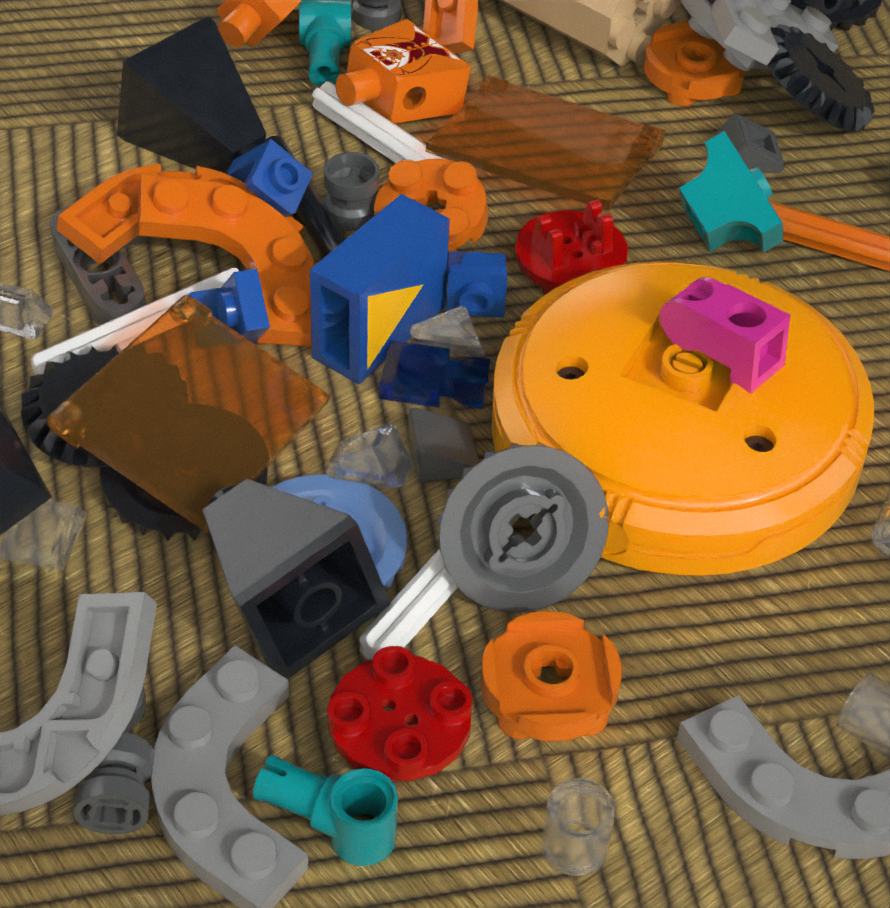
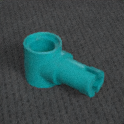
[299,0,351,86]
[253,755,398,866]

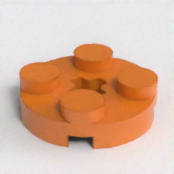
[643,22,745,106]
[374,158,489,260]
[481,611,622,741]

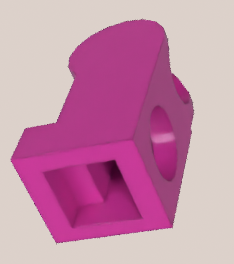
[660,277,790,394]

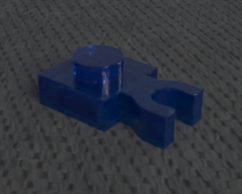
[379,340,491,409]

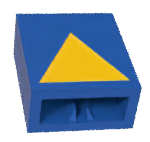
[310,194,449,385]

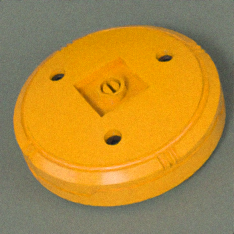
[492,261,874,576]

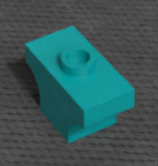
[679,131,783,253]

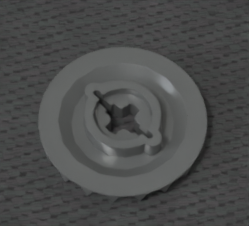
[436,442,609,613]

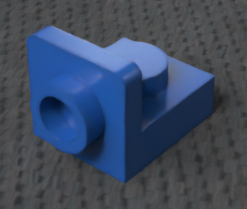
[227,139,313,217]
[446,251,507,318]
[185,269,270,353]

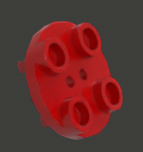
[515,199,628,295]
[327,646,472,783]

